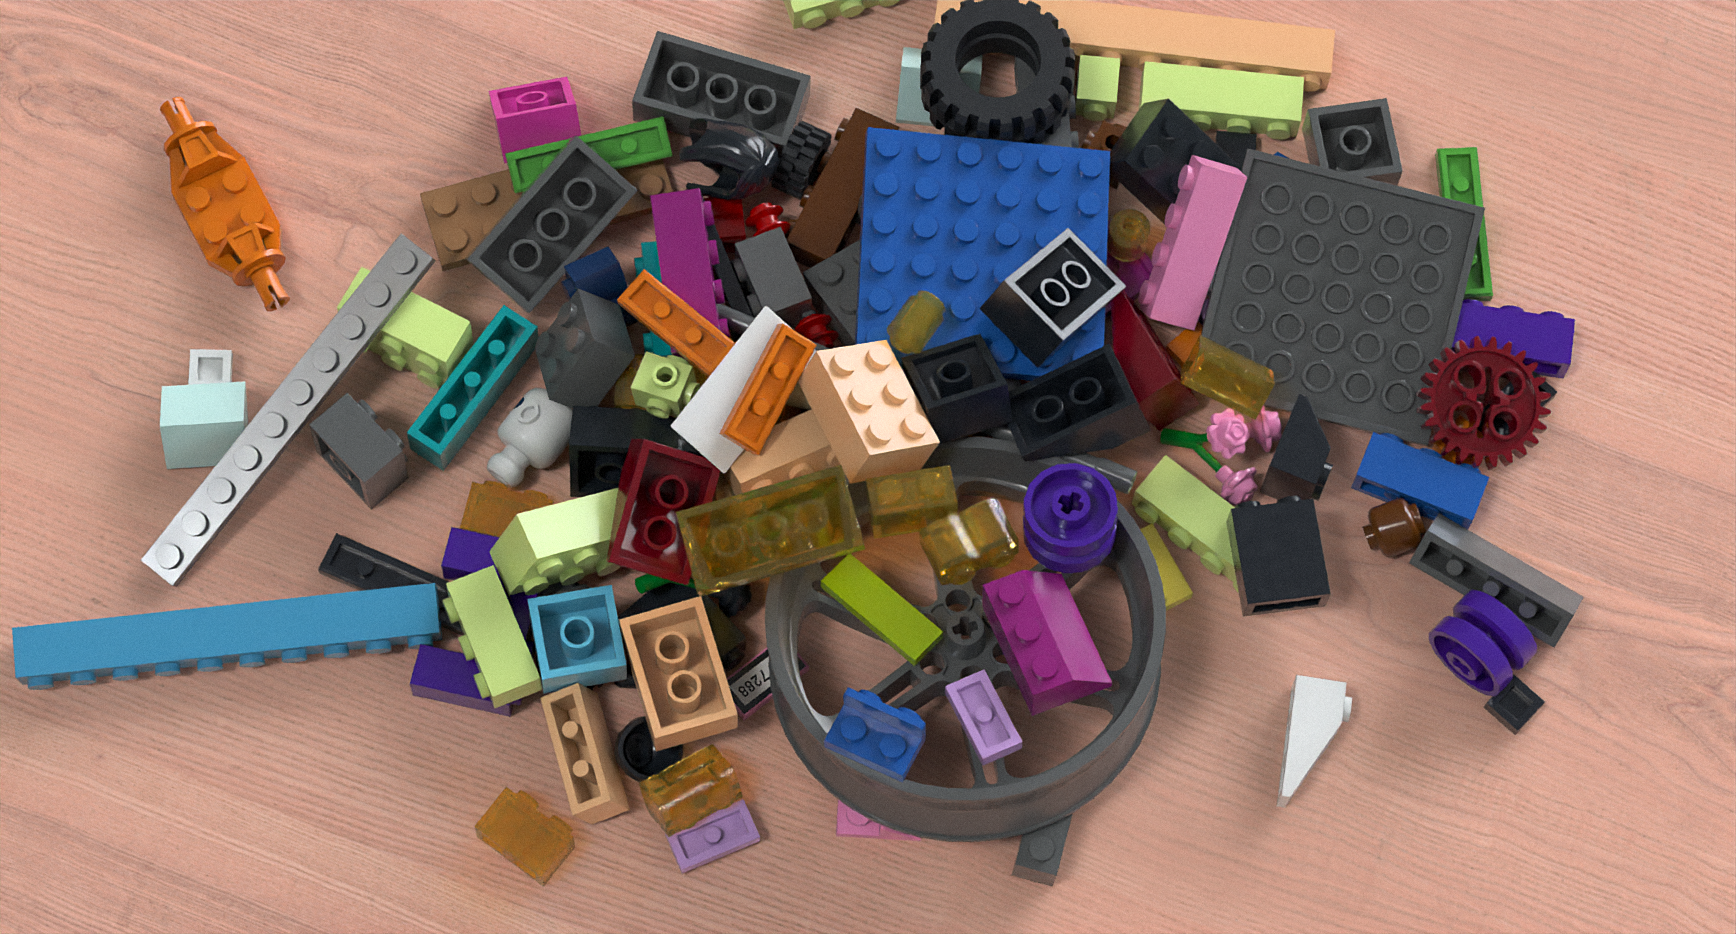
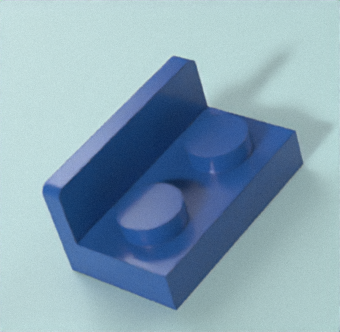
[824,688,926,783]

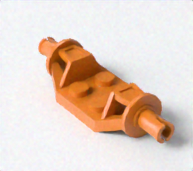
[160,97,290,311]

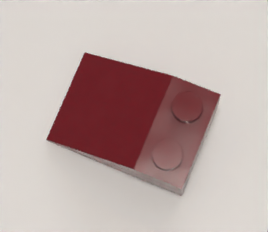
[1111,290,1200,431]
[607,439,721,585]

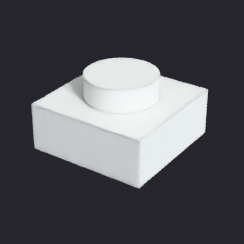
[188,349,233,385]

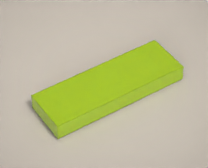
[821,553,943,666]

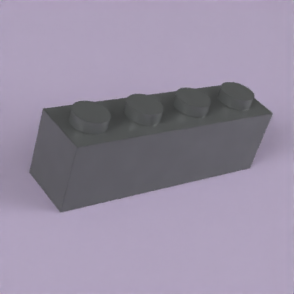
[1409,513,1584,648]

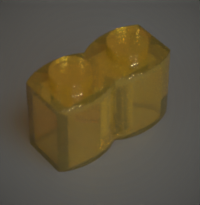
[919,498,1019,586]

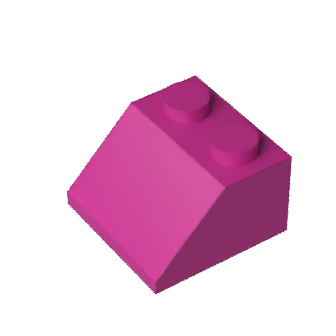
[489,76,582,164]

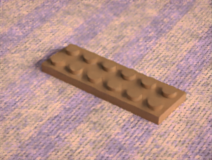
[420,159,673,271]

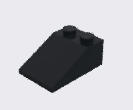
[979,228,1126,368]
[1008,343,1151,461]

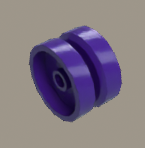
[1023,463,1118,573]
[1429,590,1537,697]

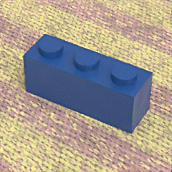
[1351,432,1489,529]

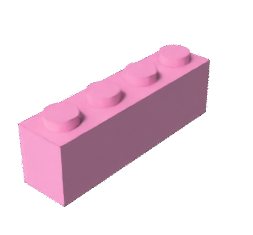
[1138,155,1247,330]

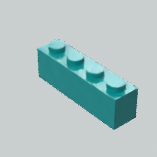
[407,305,539,471]

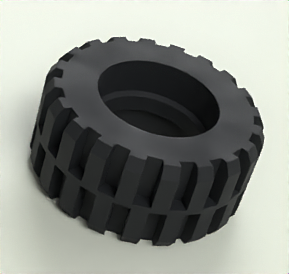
[920,0,1075,144]

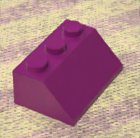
[982,570,1112,716]

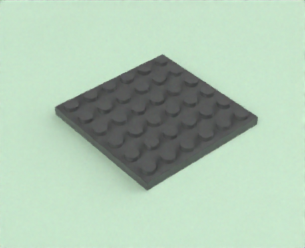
[1188,148,1485,446]

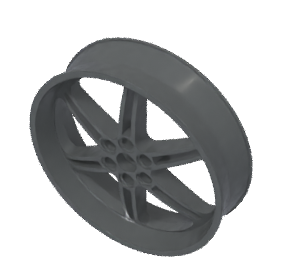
[765,436,1166,842]

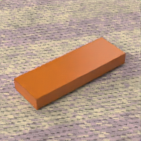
[617,269,735,378]
[719,323,817,455]

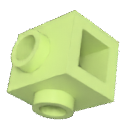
[631,351,700,418]

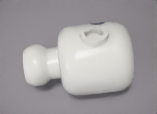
[487,388,572,488]

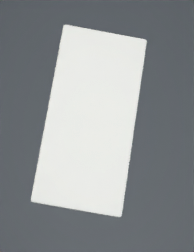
[671,306,816,473]

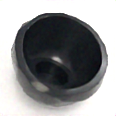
[614,716,683,784]

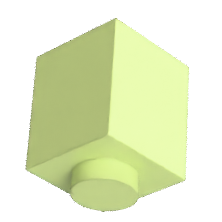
[1075,55,1120,121]

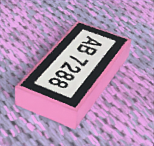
[727,648,809,721]

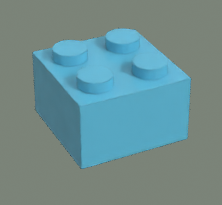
[528,585,627,694]

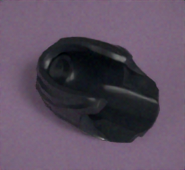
[679,118,779,200]

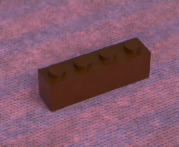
[785,108,900,268]

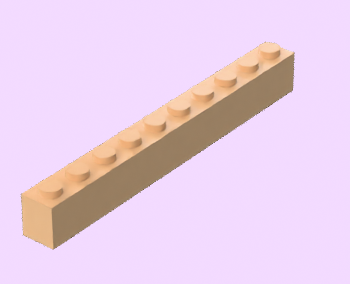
[934,0,1335,92]

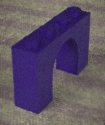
[410,527,542,717]

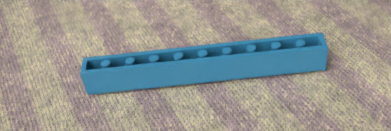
[12,583,443,690]

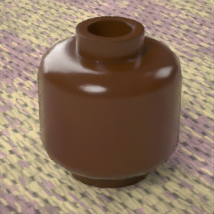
[1362,498,1427,558]

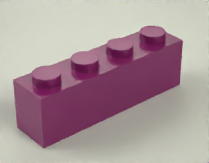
[650,188,730,363]

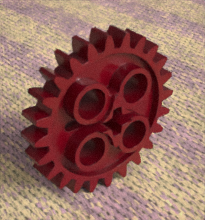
[1416,336,1551,470]

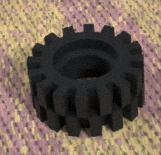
[771,121,832,200]

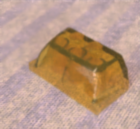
[676,465,865,597]

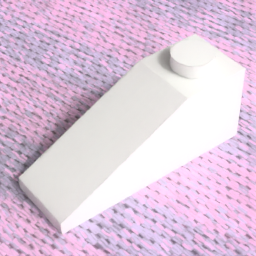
[1277,675,1352,808]

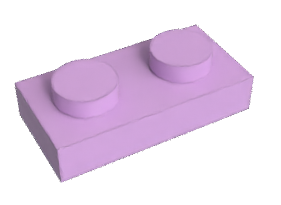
[945,670,1022,766]
[665,799,760,874]

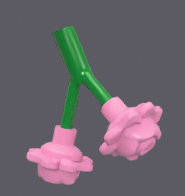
[1160,403,1282,505]

